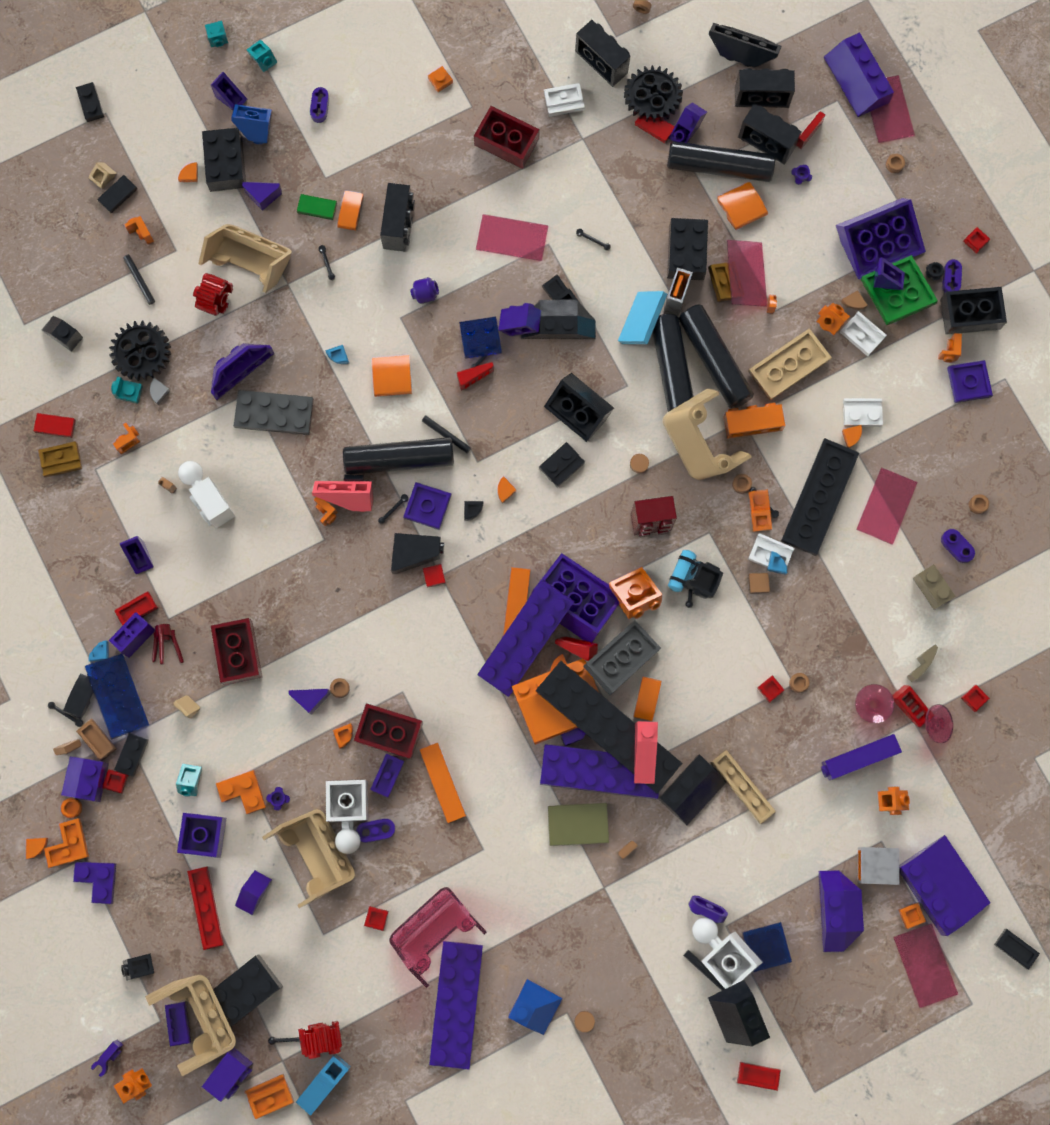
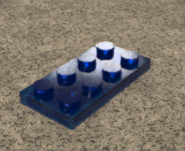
[84,653,149,740]

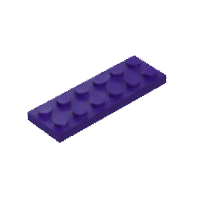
[477,579,575,697]
[429,941,483,1069]

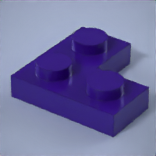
[73,862,116,904]

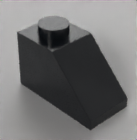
[42,316,83,352]

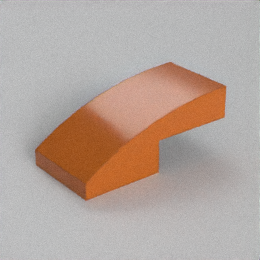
[337,191,363,231]
[749,489,773,532]
[633,676,662,721]

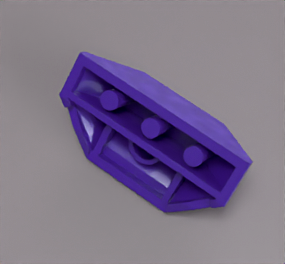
[211,343,275,400]
[818,870,864,952]

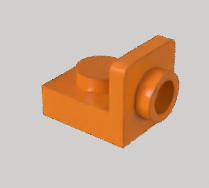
[124,216,154,244]
[938,333,962,363]
[113,423,140,454]
[314,497,338,526]

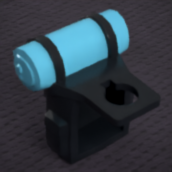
[668,550,723,599]

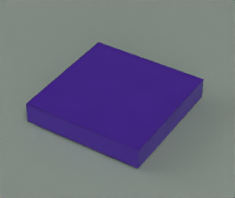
[947,360,993,403]
[403,482,452,530]

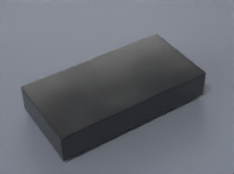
[97,175,137,213]
[994,929,1040,970]

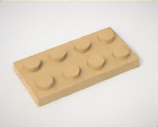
[748,328,832,401]

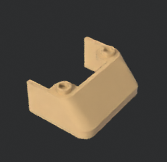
[198,224,292,293]
[663,388,751,480]
[262,809,355,908]
[145,975,236,1076]

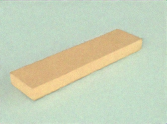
[711,750,776,824]

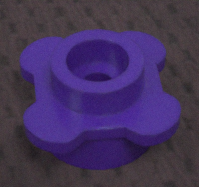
[791,165,812,185]
[266,787,290,811]

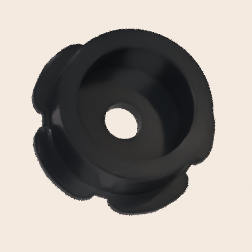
[926,262,944,280]

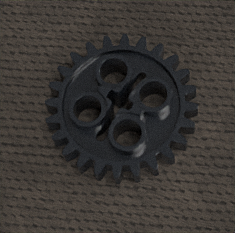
[624,65,683,122]
[109,320,171,381]

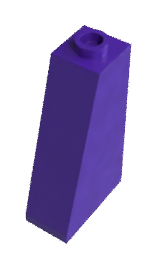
[821,734,902,780]

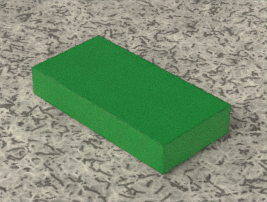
[297,194,337,220]

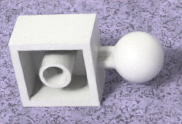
[178,461,236,529]
[326,780,368,854]
[692,918,763,989]

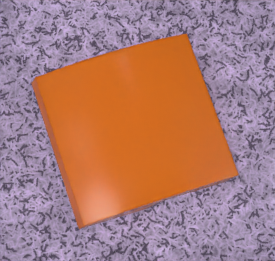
[717,181,768,230]
[372,355,412,397]

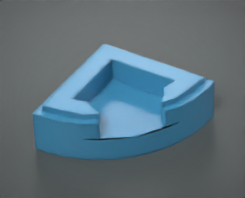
[325,345,349,364]
[767,551,787,575]
[88,640,109,662]

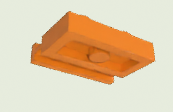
[245,1073,294,1119]

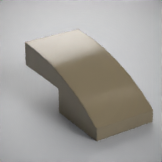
[907,644,938,682]

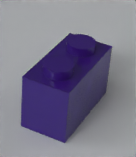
[498,303,541,336]

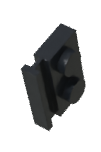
[539,442,585,488]

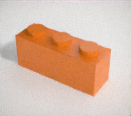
[723,403,786,439]

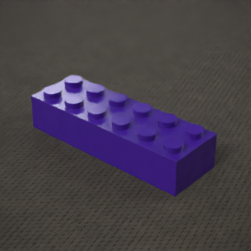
[540,744,659,799]

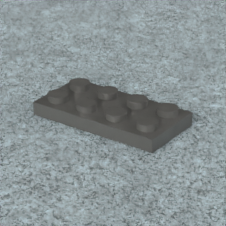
[233,390,314,435]
[583,620,661,695]

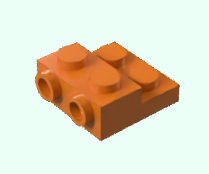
[609,567,662,619]

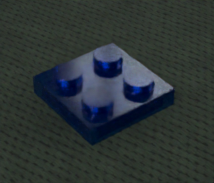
[459,316,502,359]
[742,922,792,972]

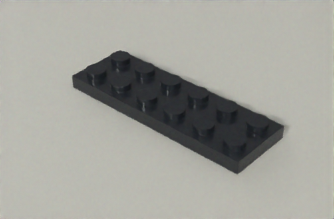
[781,438,859,556]

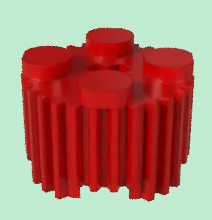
[193,273,233,316]
[298,1021,342,1059]

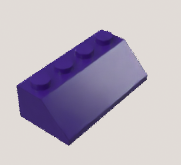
[824,32,894,117]

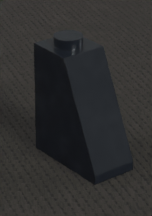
[391,533,445,574]

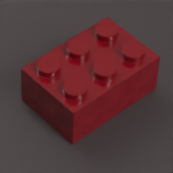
[474,106,540,169]
[631,496,677,537]
[211,618,263,685]
[354,703,423,760]

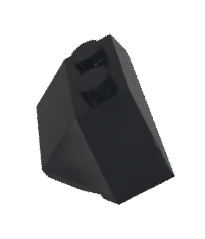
[709,23,782,68]
[521,300,596,339]

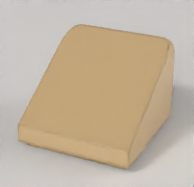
[88,162,117,189]
[174,696,200,718]

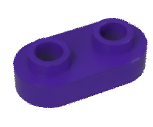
[941,529,975,563]
[356,819,396,843]
[688,895,728,924]

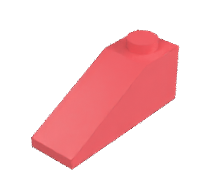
[312,481,374,512]
[634,721,658,784]

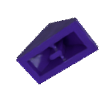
[211,72,247,110]
[242,182,282,211]
[874,257,905,290]
[120,536,154,574]
[289,689,330,714]
[235,870,272,915]

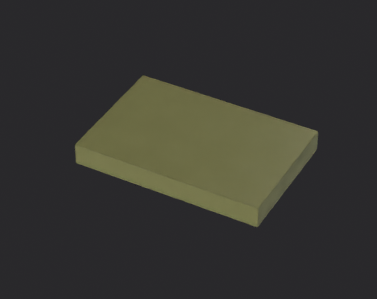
[548,803,609,846]

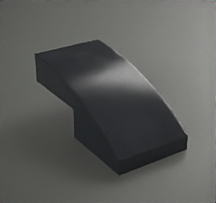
[542,275,578,300]
[63,673,99,719]

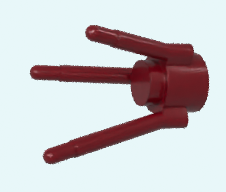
[152,624,184,665]

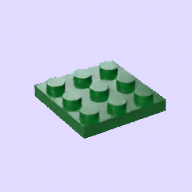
[861,255,938,325]

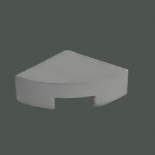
[150,378,170,404]

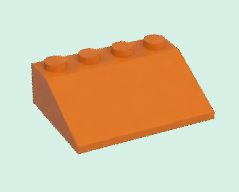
[512,659,599,745]

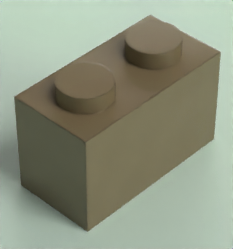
[913,564,956,610]

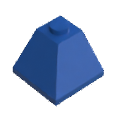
[231,104,272,144]
[508,979,562,1035]

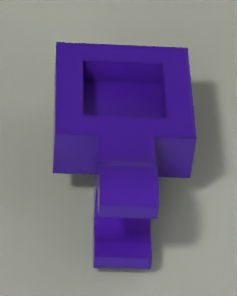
[91,1039,123,1077]

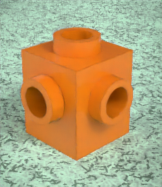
[816,303,850,335]
[878,787,910,815]
[114,1068,152,1104]

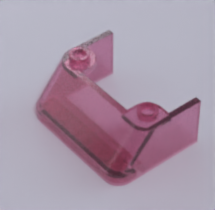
[389,887,487,988]

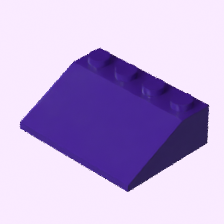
[836,198,926,279]
[529,553,619,642]
[899,835,991,936]

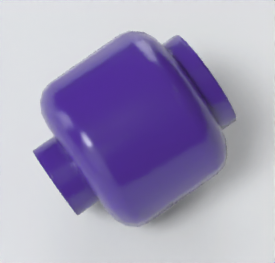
[410,277,439,304]

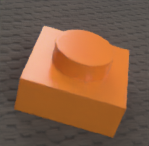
[428,66,453,92]
[898,902,926,929]

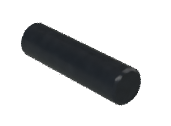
[667,141,776,182]
[679,304,754,409]
[653,314,694,412]
[343,437,454,475]

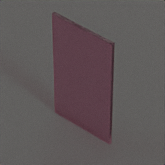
[870,75,915,143]
[476,214,548,261]
[727,240,767,307]
[856,467,917,545]
[893,924,958,1008]

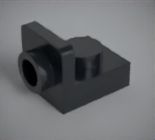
[121,953,155,981]

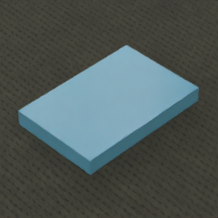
[618,291,668,344]

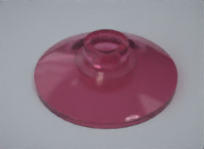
[855,684,894,723]
[925,704,953,743]

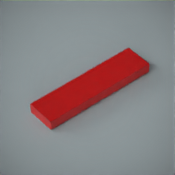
[187,866,224,950]

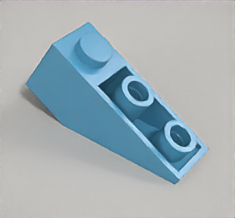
[296,1054,351,1116]

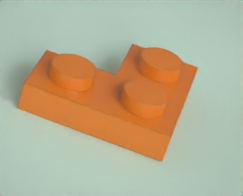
[216,770,266,814]
[44,818,89,868]

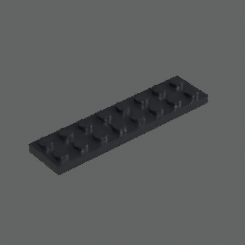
[535,661,683,794]

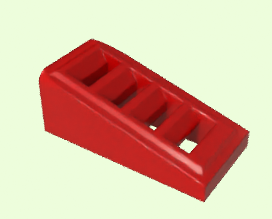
[457,362,494,391]
[555,636,598,661]
[891,685,933,728]

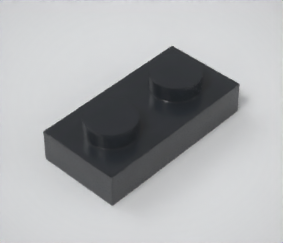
[76,82,104,122]
[114,733,149,777]

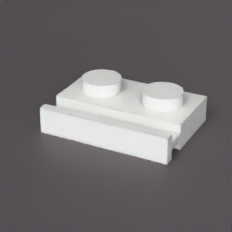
[544,83,585,117]
[840,311,887,356]
[843,398,883,427]
[748,533,794,568]

